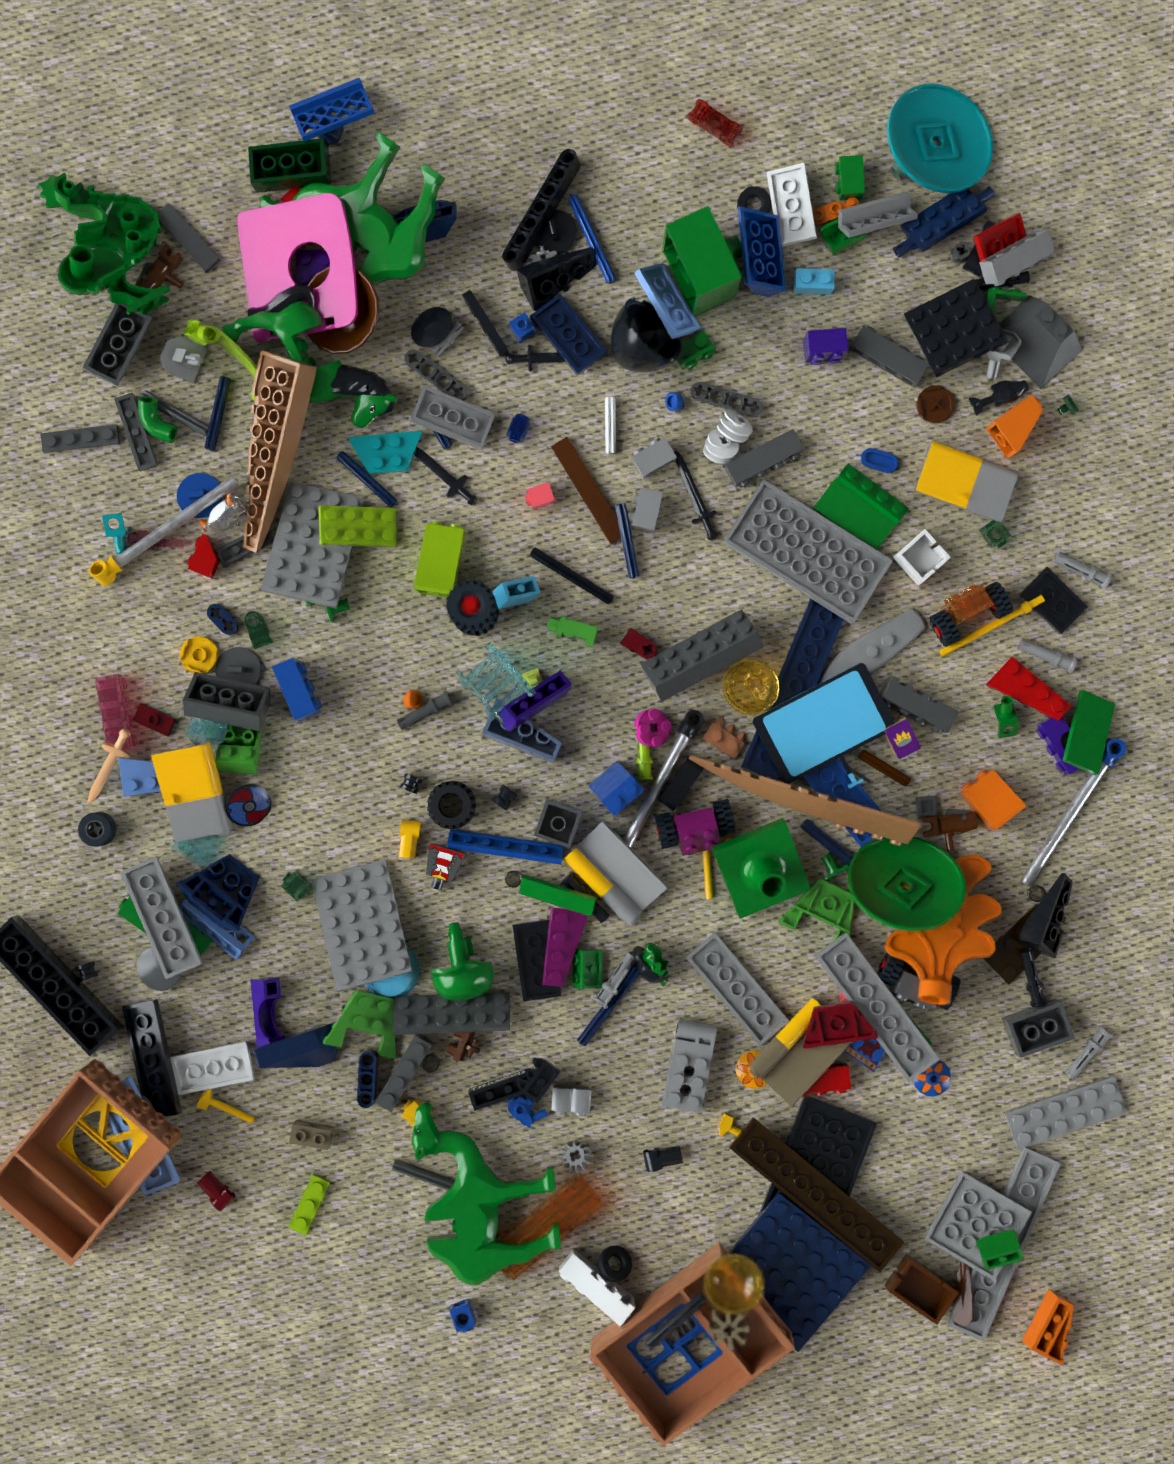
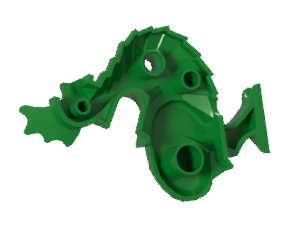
[38,173,170,315]

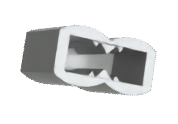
[551,1085,592,1116]

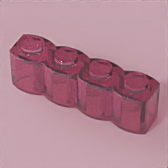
[95,674,137,754]

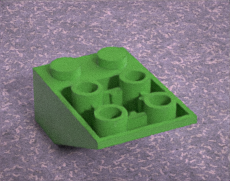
[215,723,261,774]

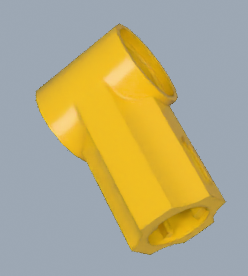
[399,819,422,859]

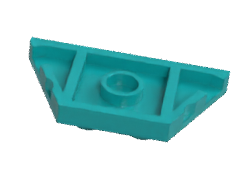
[348,431,422,474]

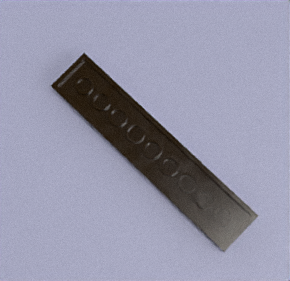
[729,1117,905,1272]

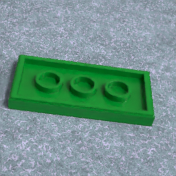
[812,478,896,550]
[1063,690,1115,775]

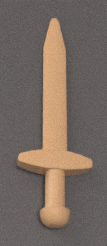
[87,728,131,803]

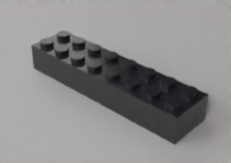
[0,915,124,1056]

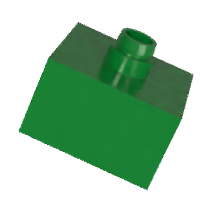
[662,206,742,317]

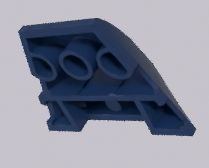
[177,854,260,932]

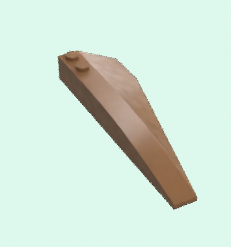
[243,350,317,553]

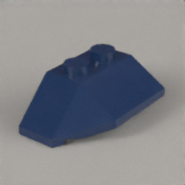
[393,200,457,242]

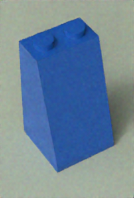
[589,761,644,816]

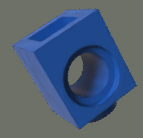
[509,312,536,343]
[449,1299,476,1333]

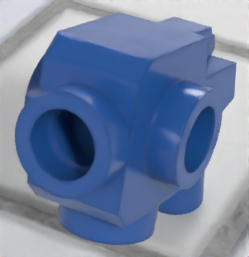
[507,1095,548,1128]

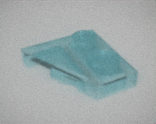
[172,836,225,869]

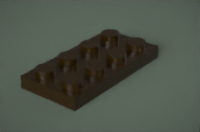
[983,904,1064,985]

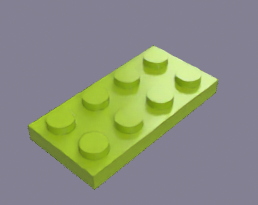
[319,505,397,547]

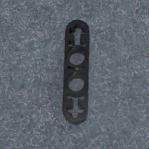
[462,290,509,357]

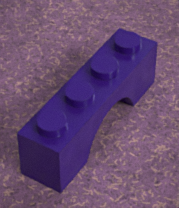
[250,977,285,1048]

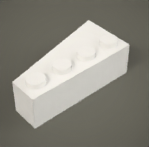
[559,1249,635,1327]

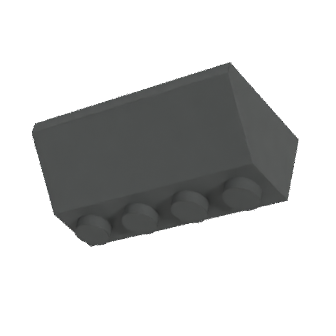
[82,304,153,386]

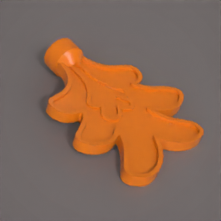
[885,855,1002,1005]

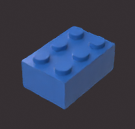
[272,658,323,722]

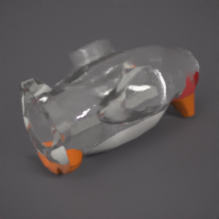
[199,493,248,535]

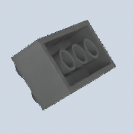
[183,672,270,731]

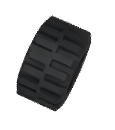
[427,781,477,829]

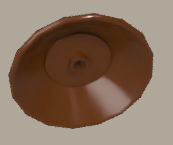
[307,266,379,354]

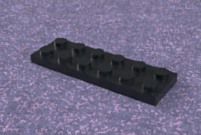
[122,999,182,1117]

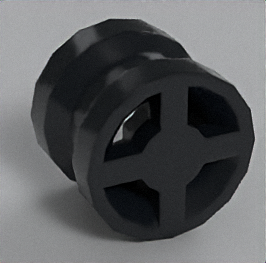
[400,773,423,794]
[75,961,99,982]

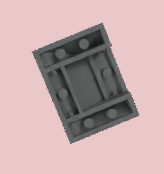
[999,295,1082,389]

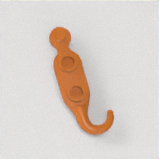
[813,197,859,226]

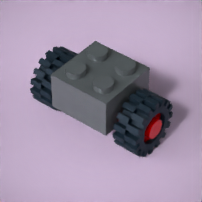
[877,951,961,1010]

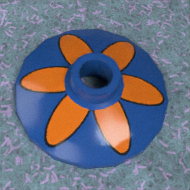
[913,1060,951,1097]

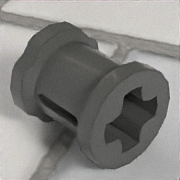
[950,242,971,264]

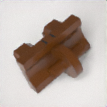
[446,1032,481,1062]

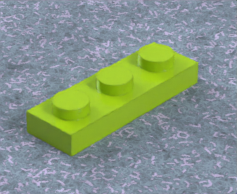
[288,1173,331,1236]

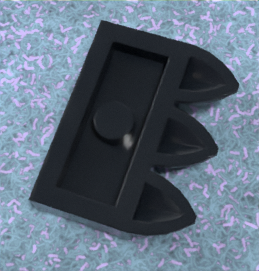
[516,1058,561,1103]

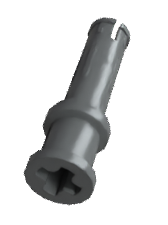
[397,690,454,731]

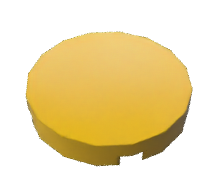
[180,636,219,674]

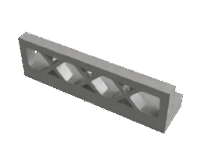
[838,192,918,238]

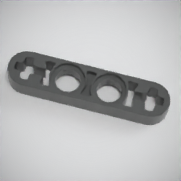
[405,350,468,401]
[690,382,763,417]

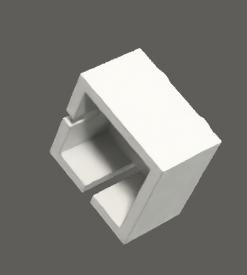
[892,529,951,585]

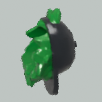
[633,942,669,987]

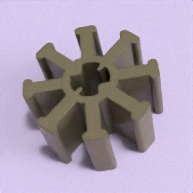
[708,1303,749,1350]

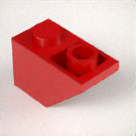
[187,533,220,579]

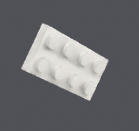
[767,163,817,247]
[170,1041,255,1095]

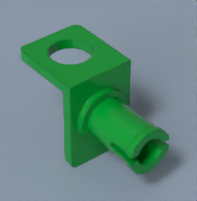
[305,598,350,623]
[993,696,1019,738]
[820,852,849,881]

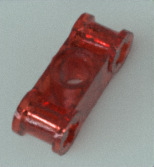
[687,99,743,147]

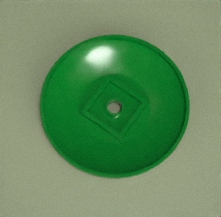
[847,837,966,931]

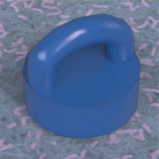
[665,392,684,411]

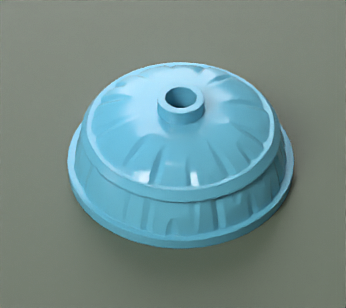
[366,948,420,999]

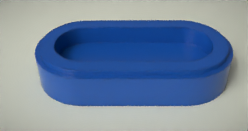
[861,448,899,473]

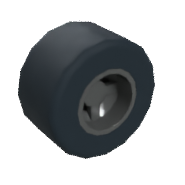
[78,812,117,847]

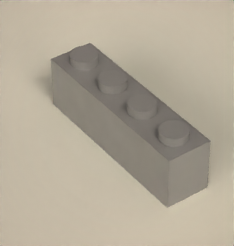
[979,230,1055,286]

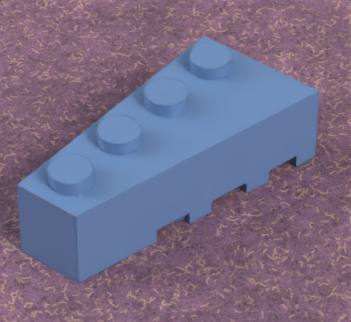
[119,758,161,796]

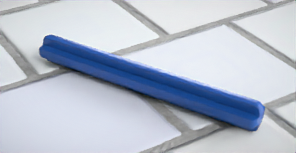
[569,195,616,284]

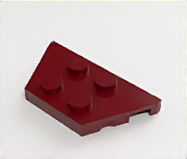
[803,1001,878,1049]

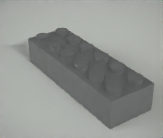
[641,609,764,702]

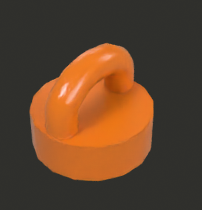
[403,690,423,709]

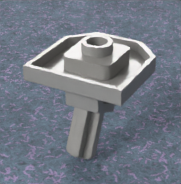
[985,329,1022,379]
[160,336,207,383]

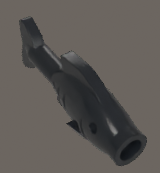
[969,380,1029,416]

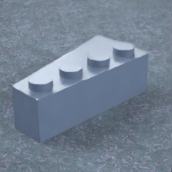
[482,697,562,764]

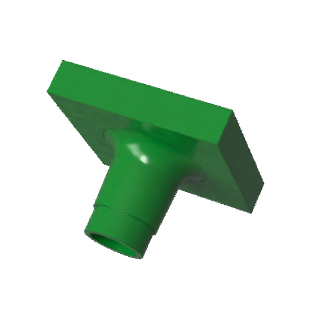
[711,818,811,919]

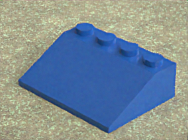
[737,206,786,297]

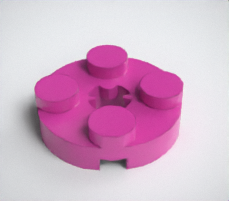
[634,708,672,747]

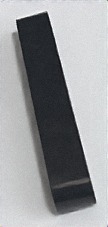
[502,149,581,271]

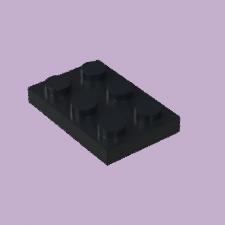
[1019,567,1088,635]

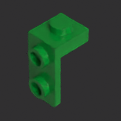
[984,287,1026,313]

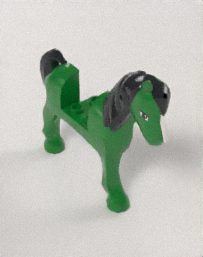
[222,285,398,428]

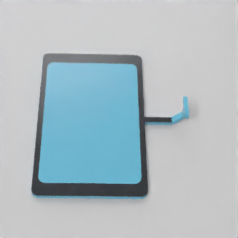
[752,663,895,788]

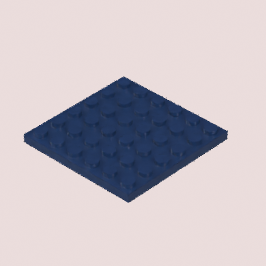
[728,1191,871,1352]

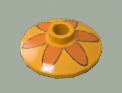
[736,1050,767,1089]

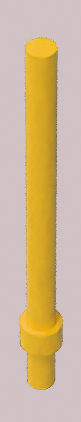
[939,595,1045,657]

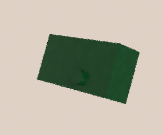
[248,138,331,193]

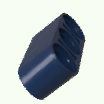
[357,1049,378,1108]

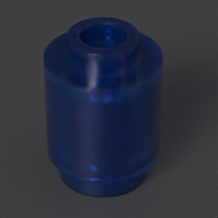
[506,413,530,444]

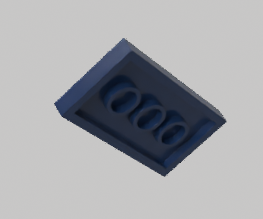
[530,294,607,376]

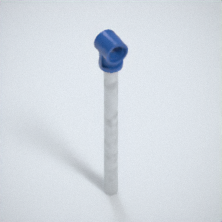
[1020,739,1126,887]

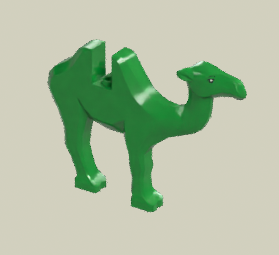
[260,131,445,285]
[412,1102,561,1285]

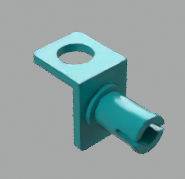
[102,513,130,554]

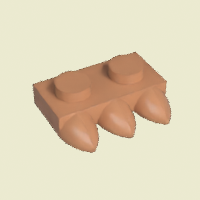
[702,717,746,759]

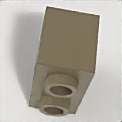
[289,1120,334,1150]

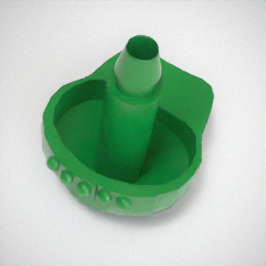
[431,922,494,1001]

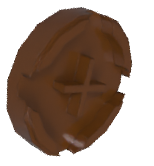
[916,385,955,424]

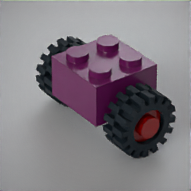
[654,799,736,856]

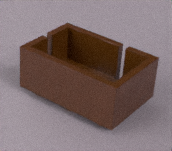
[885,1253,959,1325]

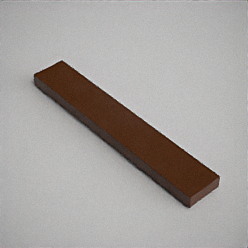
[551,437,621,544]

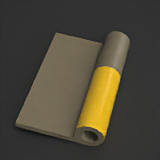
[748,998,852,1107]

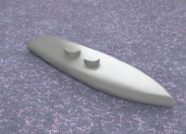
[817,609,926,685]

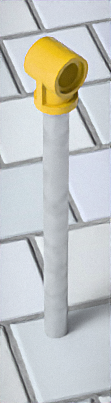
[89,476,239,586]

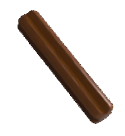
[858,750,911,786]

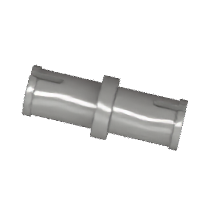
[430,321,464,357]

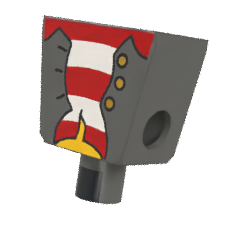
[426,843,466,891]

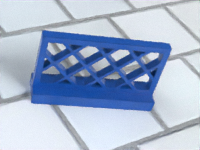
[289,77,375,142]

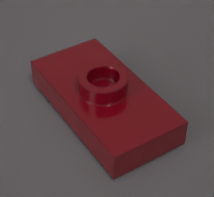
[132,703,176,736]

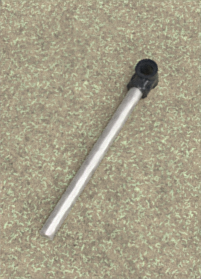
[623,710,704,849]

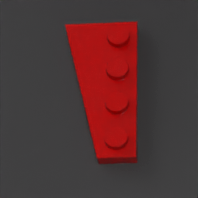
[986,657,1072,721]

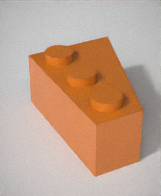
[1022,1289,1074,1365]

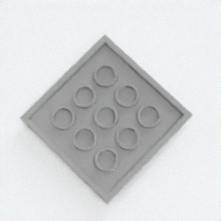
[924,1170,1032,1281]

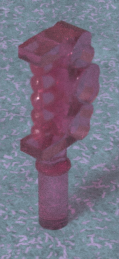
[128,530,183,551]

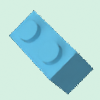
[793,268,835,295]
[492,576,541,609]

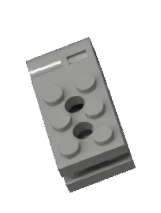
[662,1018,717,1113]

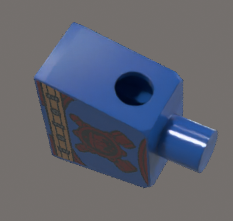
[844,1038,885,1072]

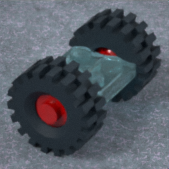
[446,580,499,636]

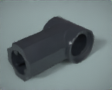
[643,1146,683,1172]

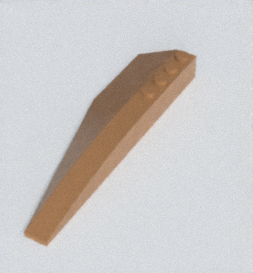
[689,755,921,846]

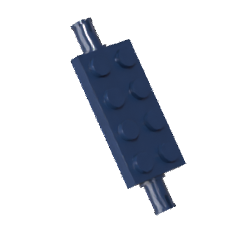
[893,186,995,258]

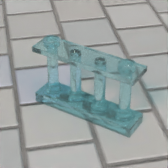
[456,642,536,723]

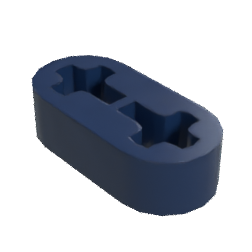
[207,604,239,635]

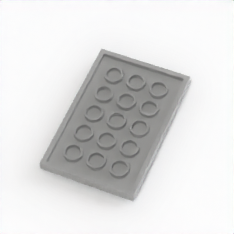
[261,482,365,609]
[312,859,413,992]

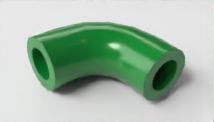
[138,396,177,443]

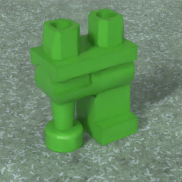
[547,615,598,648]

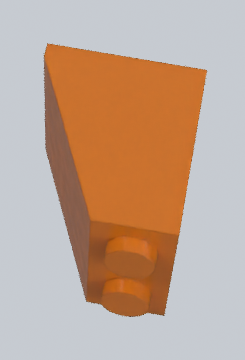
[986,395,1043,459]
[959,769,1026,830]

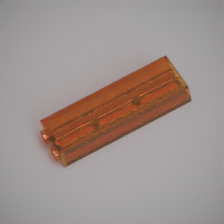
[498,1173,603,1281]

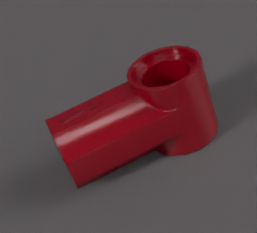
[197,1171,236,1211]

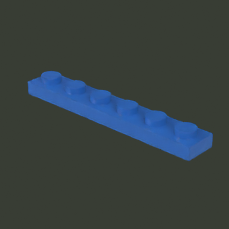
[447,829,564,865]

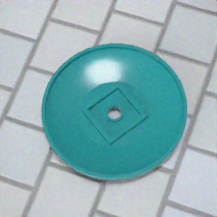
[887,84,993,193]

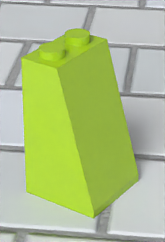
[413,521,465,598]

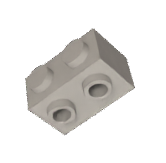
[631,438,677,479]
[629,488,663,533]

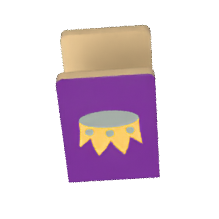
[884,715,921,759]

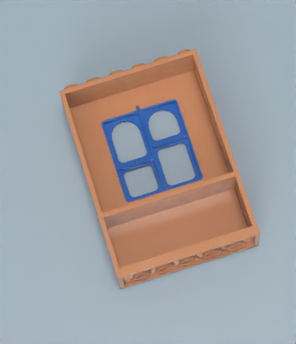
[590,1242,795,1446]

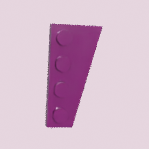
[542,907,588,987]

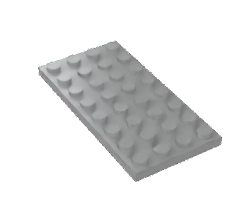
[722,479,893,625]

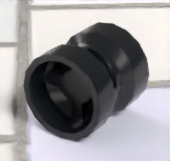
[492,785,518,811]

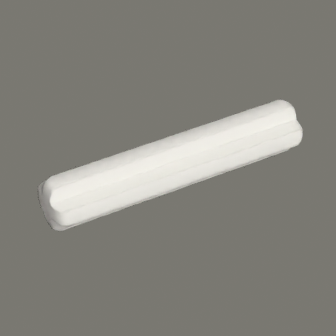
[605,397,616,454]

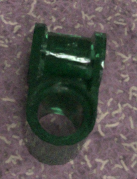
[244,611,273,650]

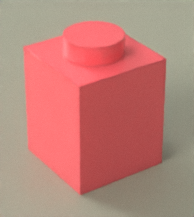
[525,482,555,510]

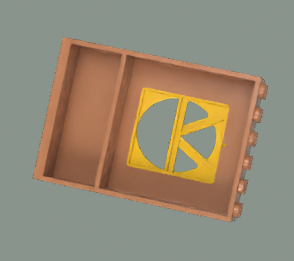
[0,1059,183,1266]

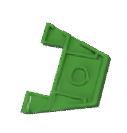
[778,878,854,941]
[323,990,396,1059]

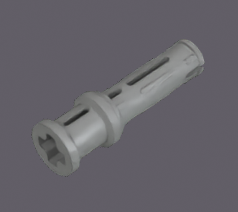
[1053,551,1112,589]
[1018,638,1078,674]
[593,953,637,1009]
[1065,1026,1113,1080]

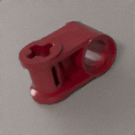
[620,628,657,660]

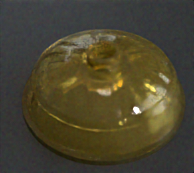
[722,658,779,715]
[704,1254,764,1315]

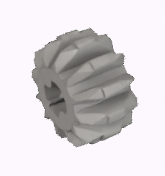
[561,1140,594,1174]

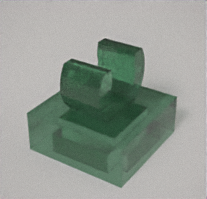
[1057,394,1079,415]

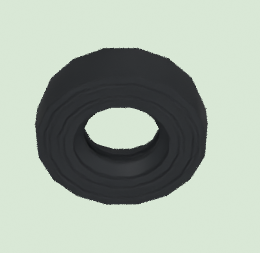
[737,186,771,213]
[598,1246,632,1282]

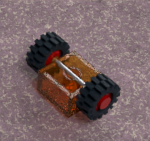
[929,581,1013,647]

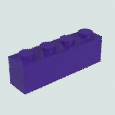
[498,670,573,732]

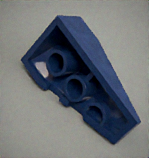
[253,1023,337,1068]

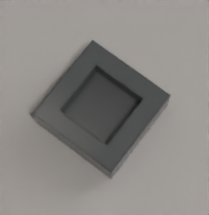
[916,796,937,816]

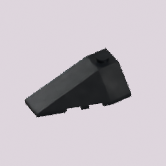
[517,247,596,311]
[1019,873,1073,959]

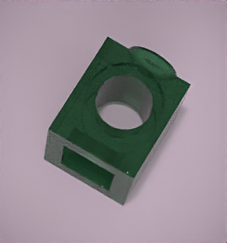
[978,520,1011,549]
[281,871,313,902]

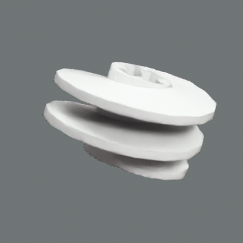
[717,410,753,442]
[703,429,739,464]

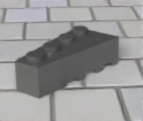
[880,676,959,734]

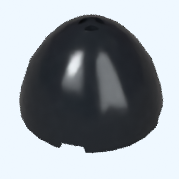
[611,297,683,373]

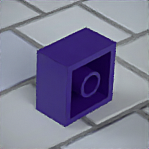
[803,328,848,365]

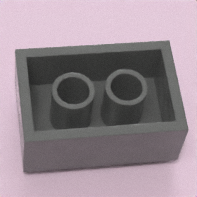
[1002,999,1075,1058]

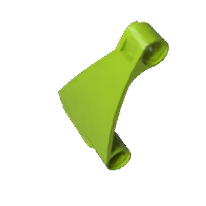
[184,320,257,401]

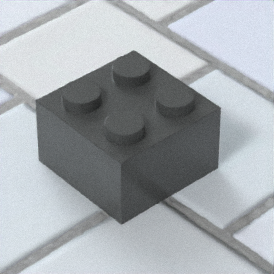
[534,799,583,848]

